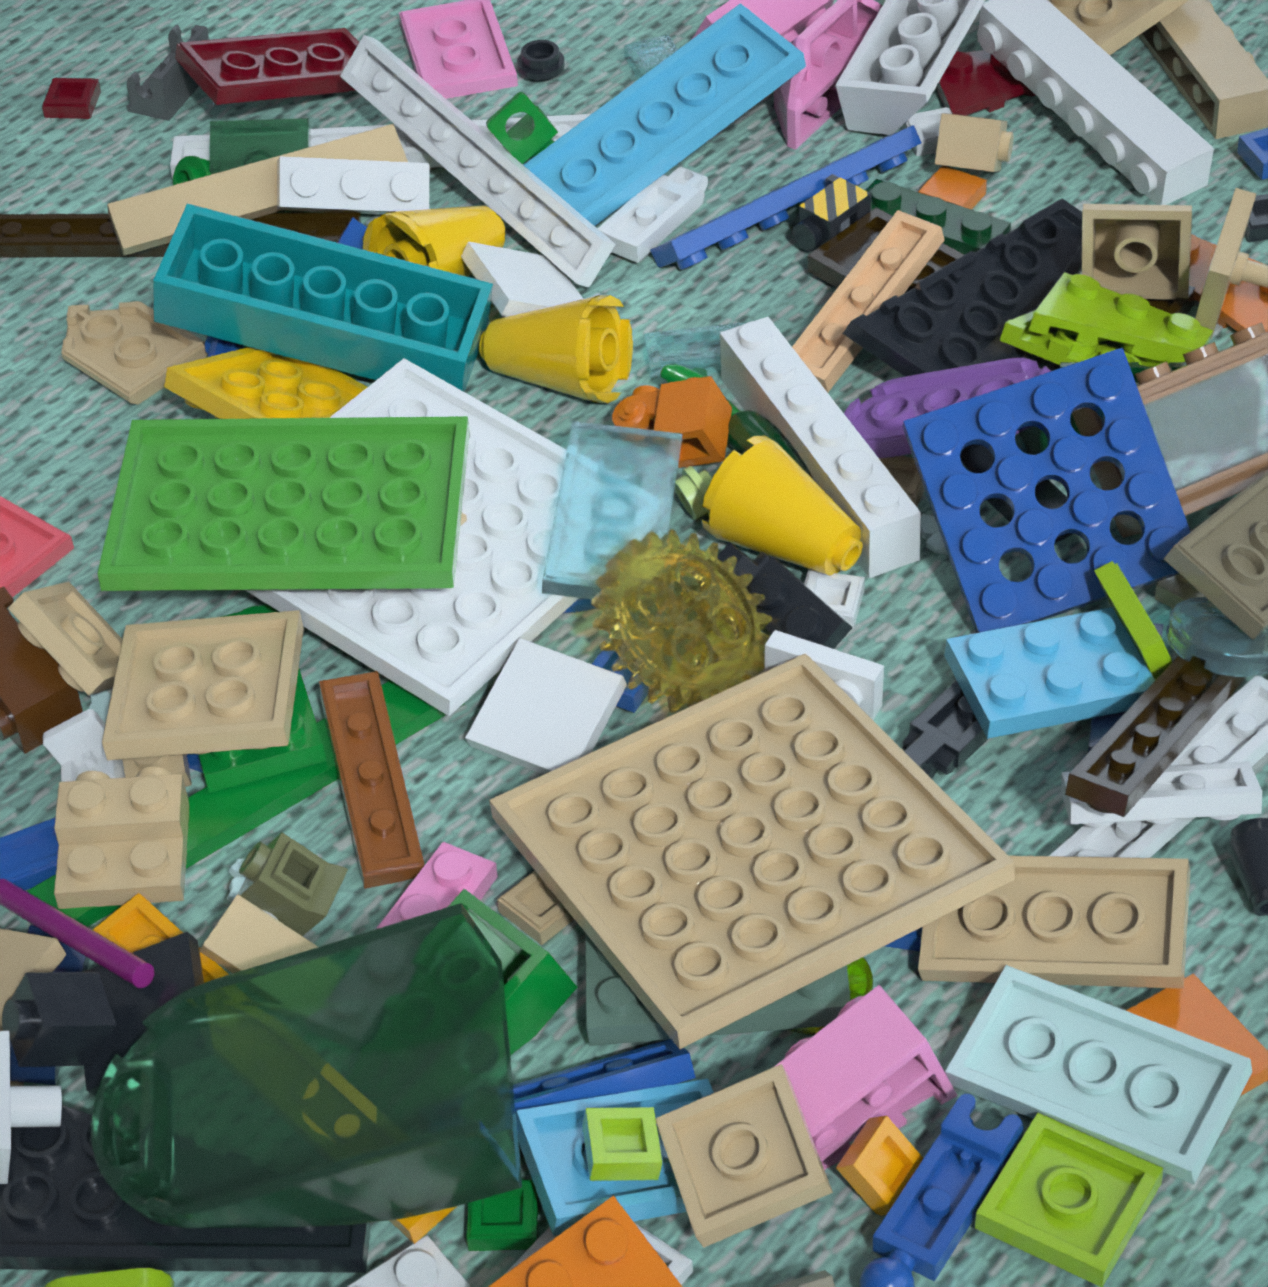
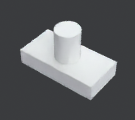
[0,1031,62,1184]

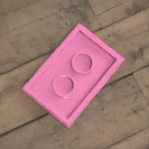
[399,0,518,99]

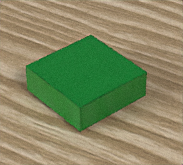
[467,1180,539,1251]

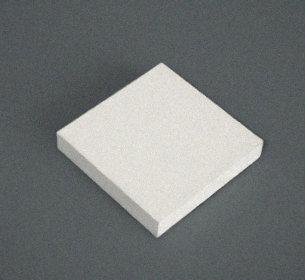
[461,242,583,317]
[465,638,627,775]

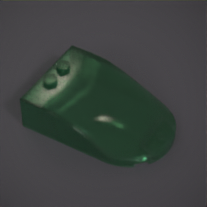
[91,903,522,1228]

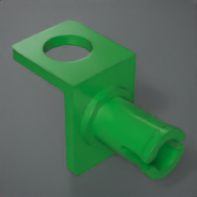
[486,92,558,164]

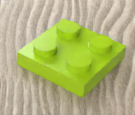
[975,1113,1164,1287]

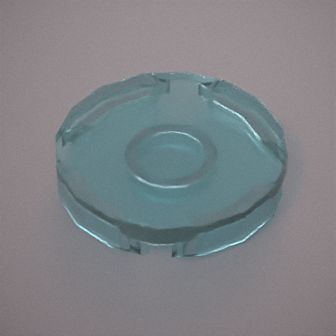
[1166,597,1268,677]

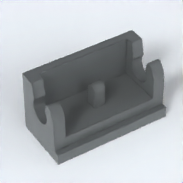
[127,25,209,121]

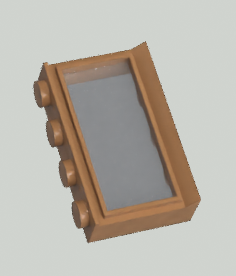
[1072,322,1268,538]

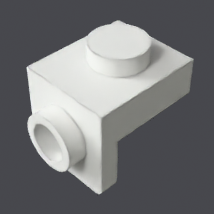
[43,709,125,782]

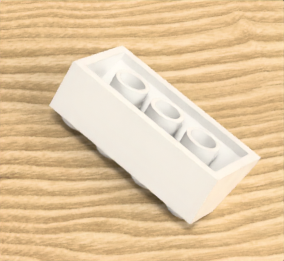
[835,0,985,135]

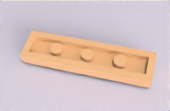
[792,210,945,393]

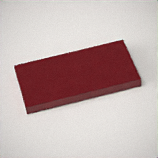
[175,28,359,105]

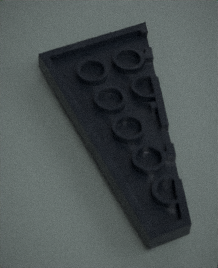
[842,198,1082,377]
[0,1104,372,1273]

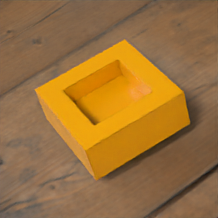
[836,1115,923,1216]

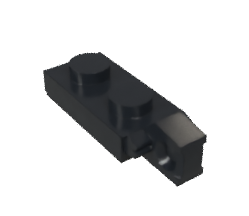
[715,542,853,649]
[902,680,988,779]

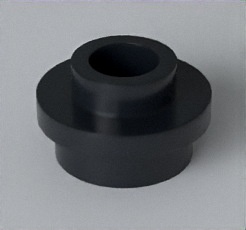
[517,40,565,81]

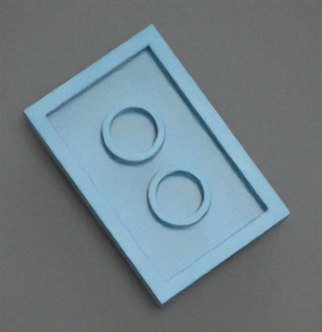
[944,607,1155,739]
[513,1079,714,1236]

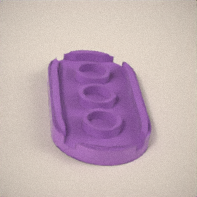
[844,358,1051,458]

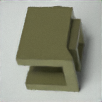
[238,832,348,936]

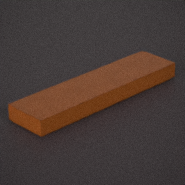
[319,671,425,889]

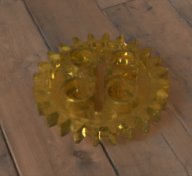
[591,529,772,713]

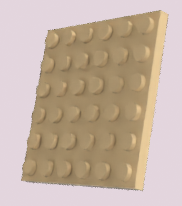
[489,653,1015,1049]

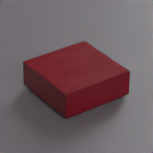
[42,78,101,119]

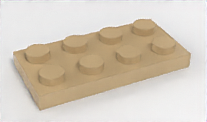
[918,856,1191,989]

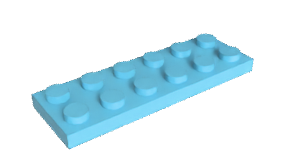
[524,3,806,226]

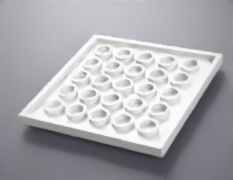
[245,358,665,716]

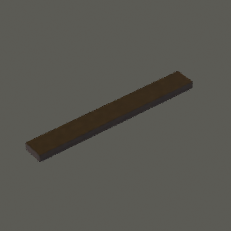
[0,213,362,258]

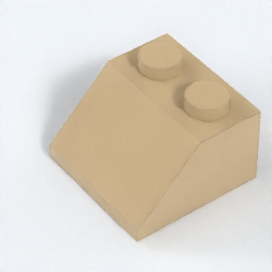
[1082,204,1192,300]

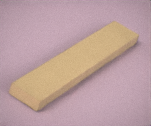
[107,124,408,256]

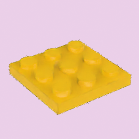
[164,347,367,419]

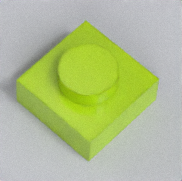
[582,1107,662,1181]

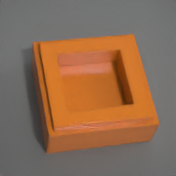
[918,165,987,210]

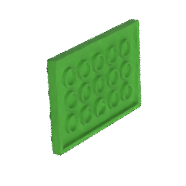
[97,416,470,591]

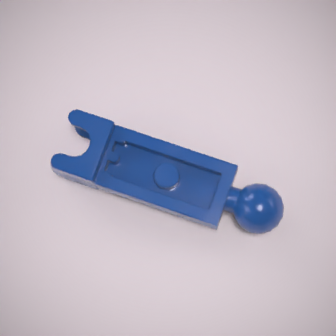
[859,1094,1023,1287]

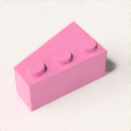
[774,985,958,1170]

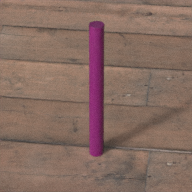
[0,878,154,988]

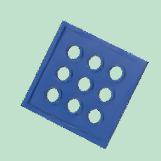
[902,347,1191,633]

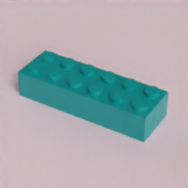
[153,203,493,392]

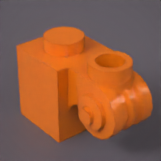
[612,376,732,469]

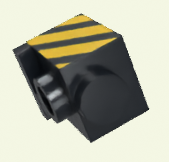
[793,174,871,252]

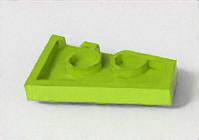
[1028,272,1213,363]

